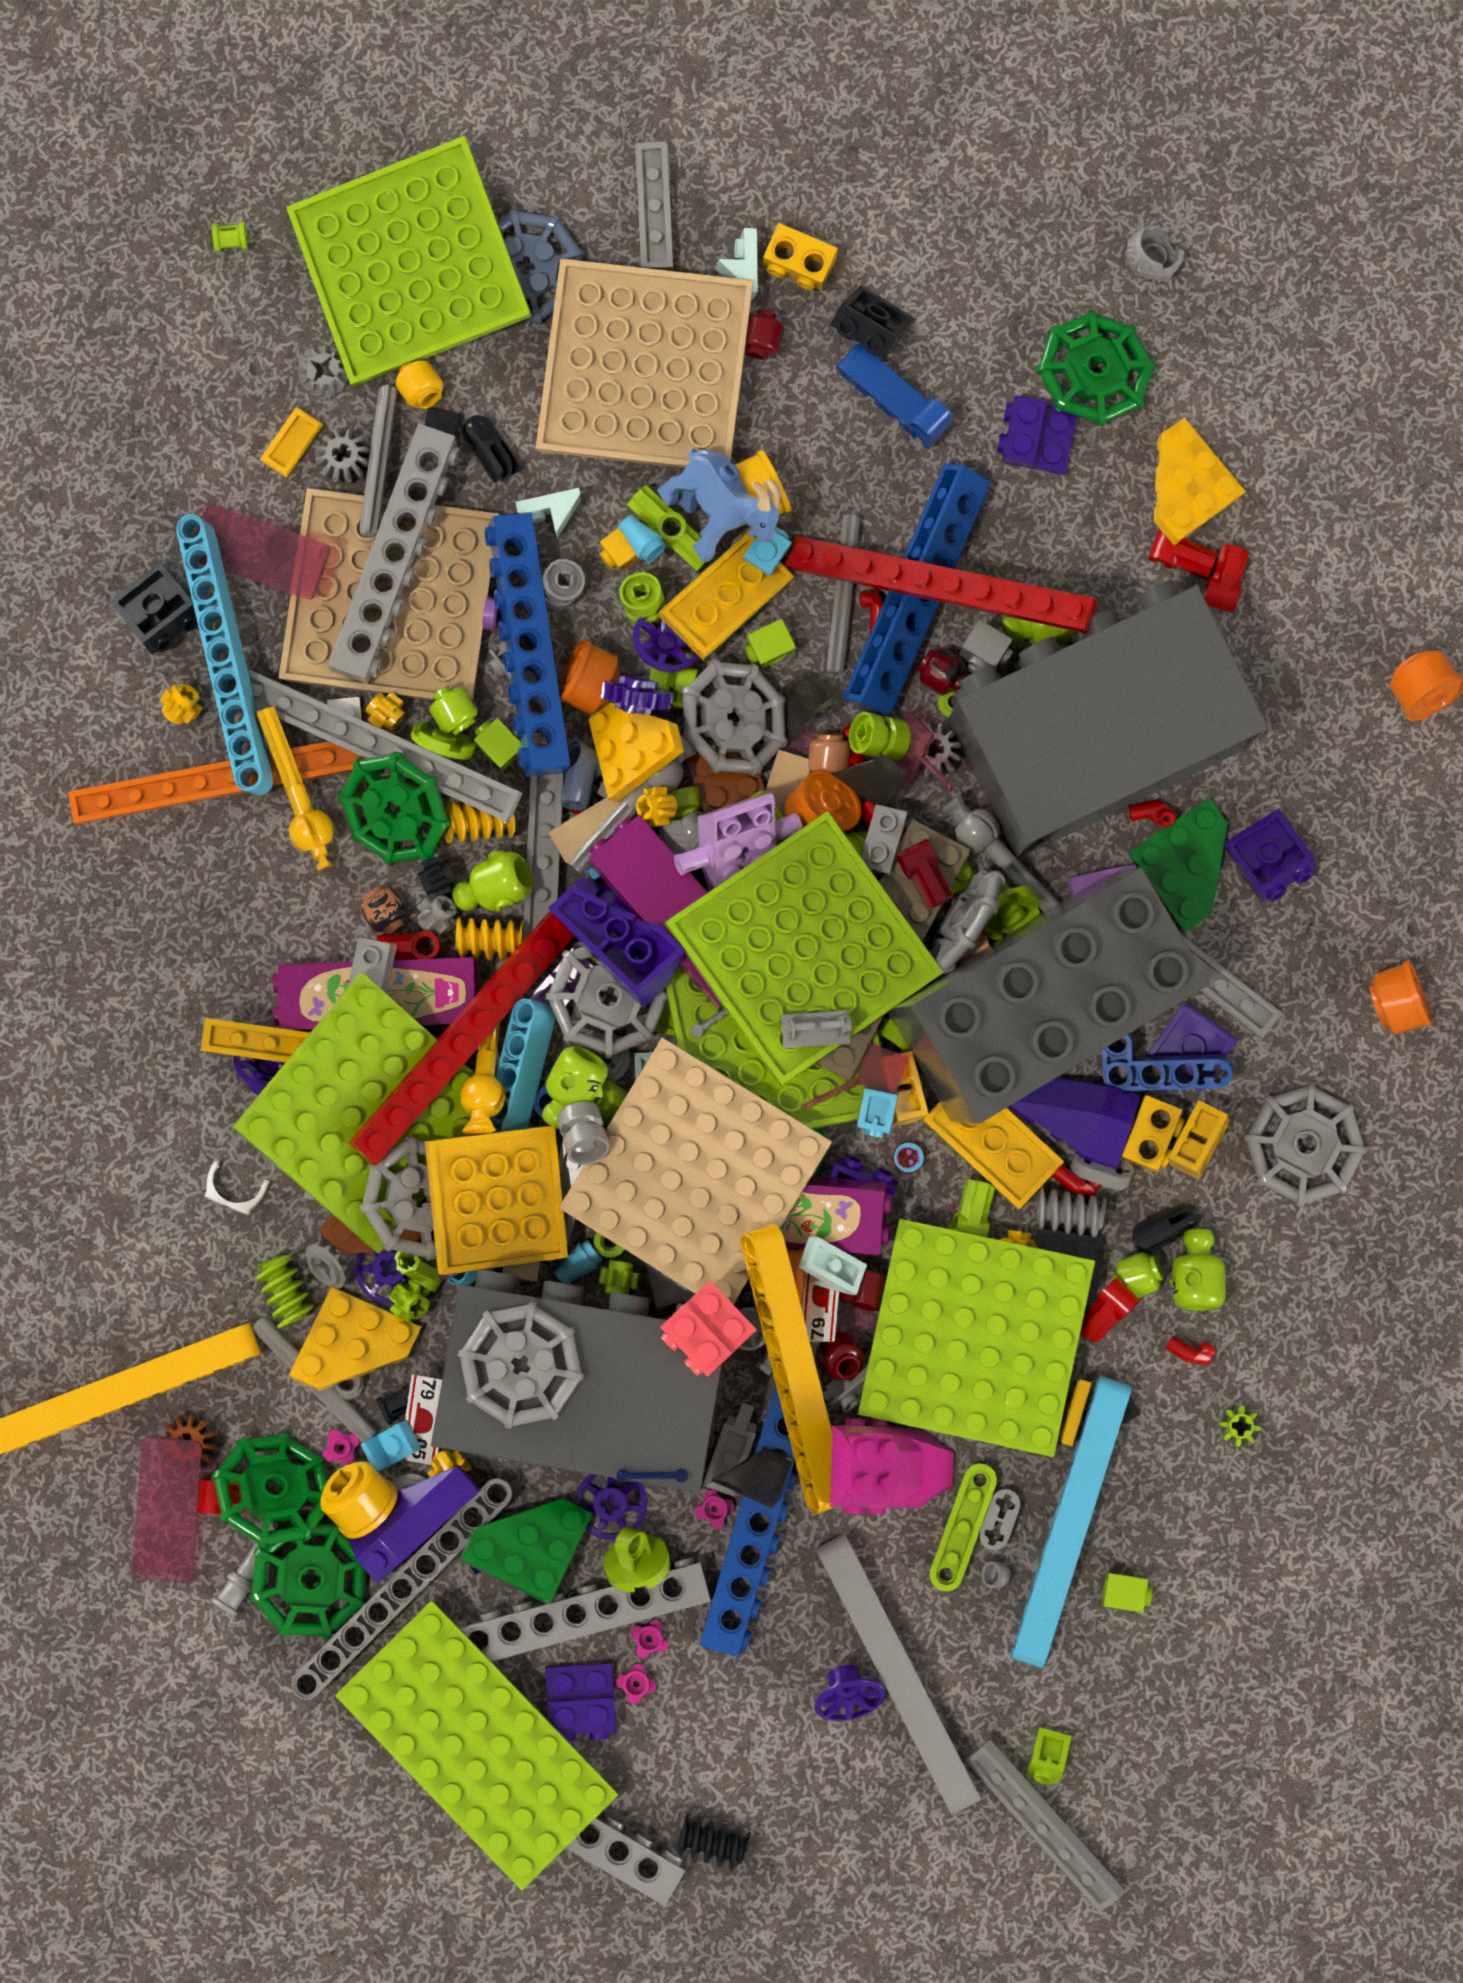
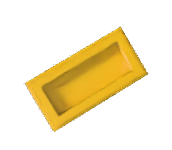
[260,407,324,478]
[1058,1379,1091,1447]

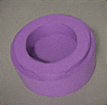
[482,597,501,631]

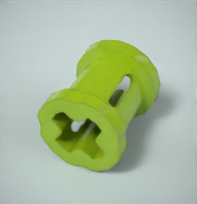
[212,221,248,252]

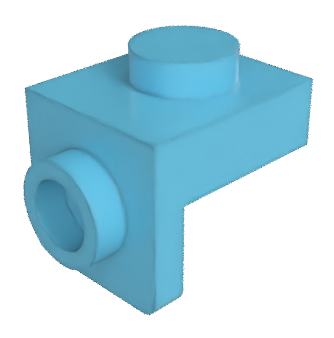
[743,527,792,577]

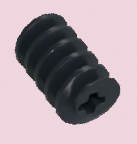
[677,1812,751,1872]

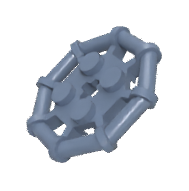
[497,208,586,325]

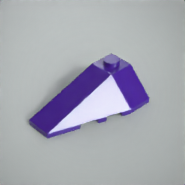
[548,886,686,1008]
[1008,1078,1140,1169]
[349,1465,481,1584]

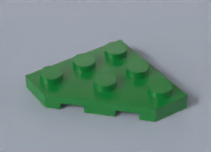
[1128,798,1228,933]
[459,1499,592,1605]

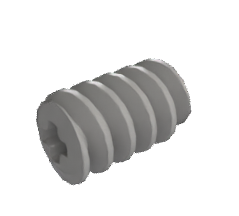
[1036,1188,1106,1238]

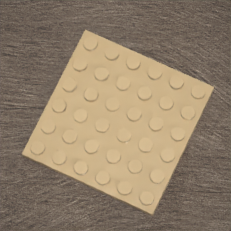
[536,258,753,468]
[278,488,499,701]
[559,1037,833,1305]

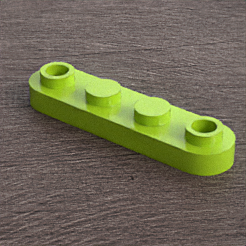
[929,1463,997,1591]

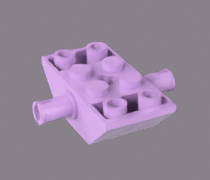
[674,793,803,892]

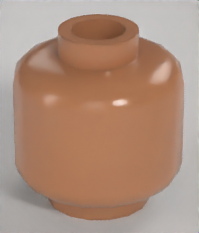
[808,733,851,775]

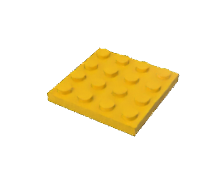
[425,1125,568,1275]

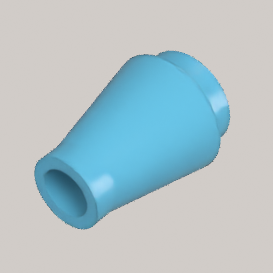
[618,515,666,563]
[554,1239,604,1284]

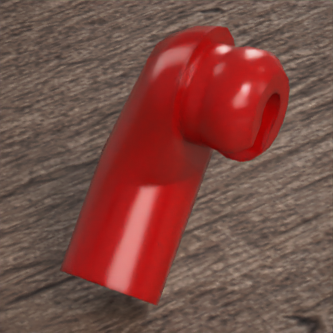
[859,589,884,634]
[1052,1164,1101,1198]
[1165,1336,1217,1366]

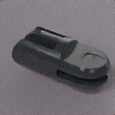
[462,415,521,483]
[1132,1204,1201,1253]

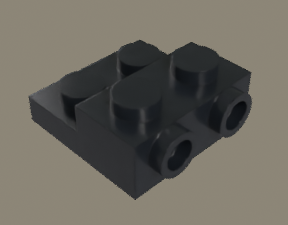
[830,285,915,359]
[109,562,198,655]
[1036,1228,1104,1309]

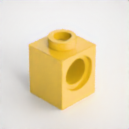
[599,528,639,573]

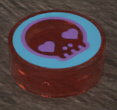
[892,1141,925,1174]

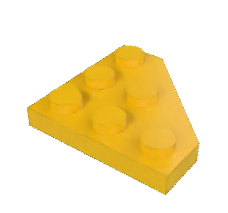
[1154,417,1246,546]
[588,702,684,803]
[289,1287,421,1391]

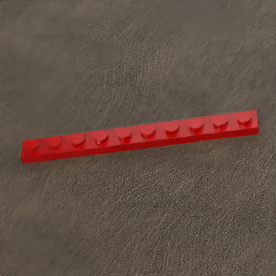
[785,535,1097,634]
[348,911,574,1166]

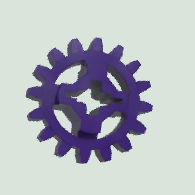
[600,675,673,715]

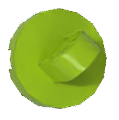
[410,721,477,760]
[982,882,1042,940]
[603,1526,670,1593]

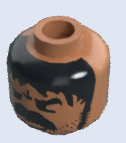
[360,885,409,935]

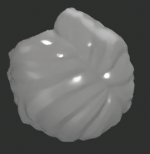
[1125,225,1185,280]
[658,811,700,855]

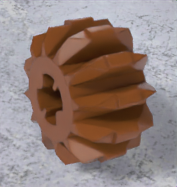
[160,1415,217,1471]

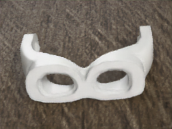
[204,1158,270,1216]

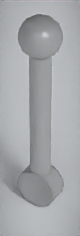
[690,1008,728,1038]

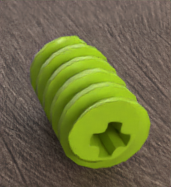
[252,1255,314,1329]

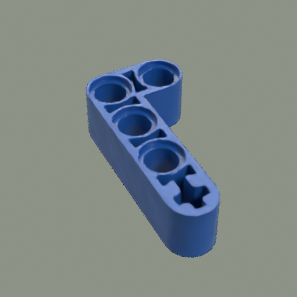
[835,343,953,449]
[1102,1032,1234,1091]

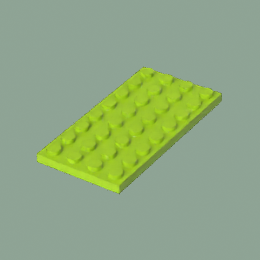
[335,1600,619,1891]

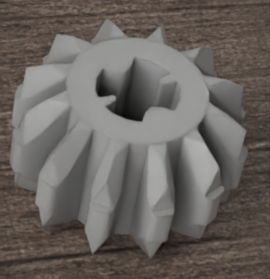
[316,429,370,484]
[906,723,961,779]

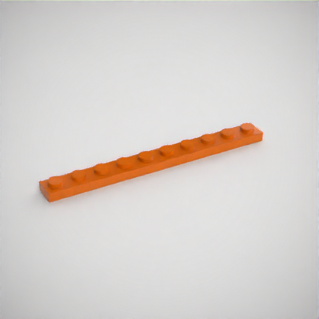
[68,730,390,825]

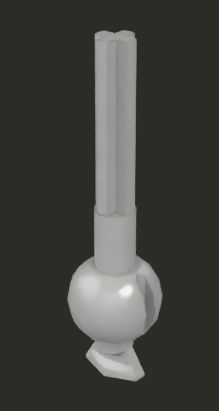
[568,735,696,875]
[942,794,1059,913]

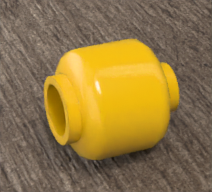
[395,360,443,409]

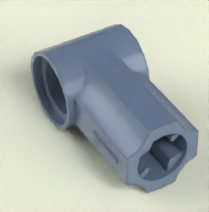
[560,741,601,811]

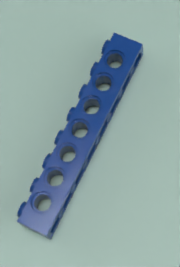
[842,463,991,717]
[485,513,570,777]
[699,1387,798,1657]

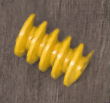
[443,802,516,844]
[456,918,523,961]

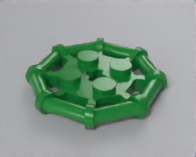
[1036,310,1156,426]
[337,751,450,866]
[211,1432,328,1548]
[249,1520,367,1640]

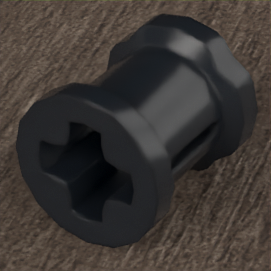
[376,1385,409,1425]

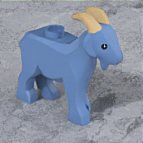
[657,449,781,562]

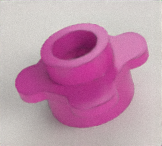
[323,1429,360,1466]
[695,1489,734,1529]
[630,1620,668,1658]
[616,1664,656,1704]

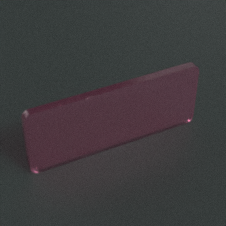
[195,505,331,600]
[132,1436,202,1583]

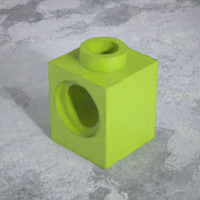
[744,619,796,669]
[474,718,521,773]
[1101,1572,1153,1613]

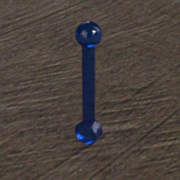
[616,1469,688,1482]

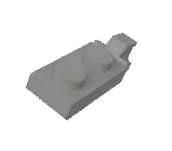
[703,1402,757,1496]

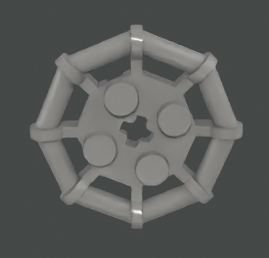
[680,659,788,776]
[929,870,1005,974]
[546,946,668,1059]
[1244,1083,1368,1207]
[360,1136,436,1261]
[457,1301,585,1429]

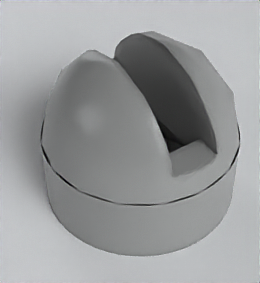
[981,1561,1011,1589]

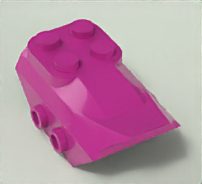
[829,1419,954,1514]

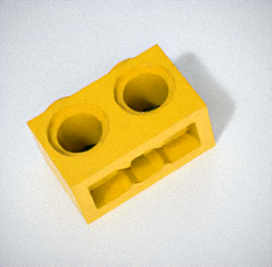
[763,223,838,291]
[881,1051,929,1127]
[1121,1095,1185,1173]
[1168,1100,1230,1180]

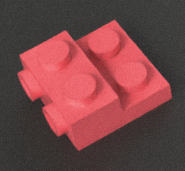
[660,1280,757,1377]

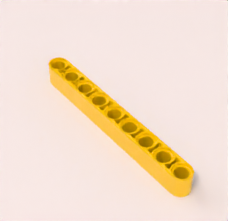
[740,1223,835,1515]
[0,1323,262,1454]

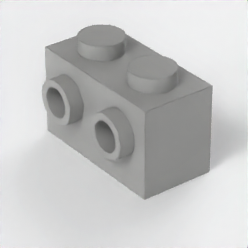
[959,619,1014,674]

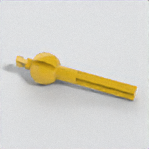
[256,706,334,872]
[459,980,506,1135]

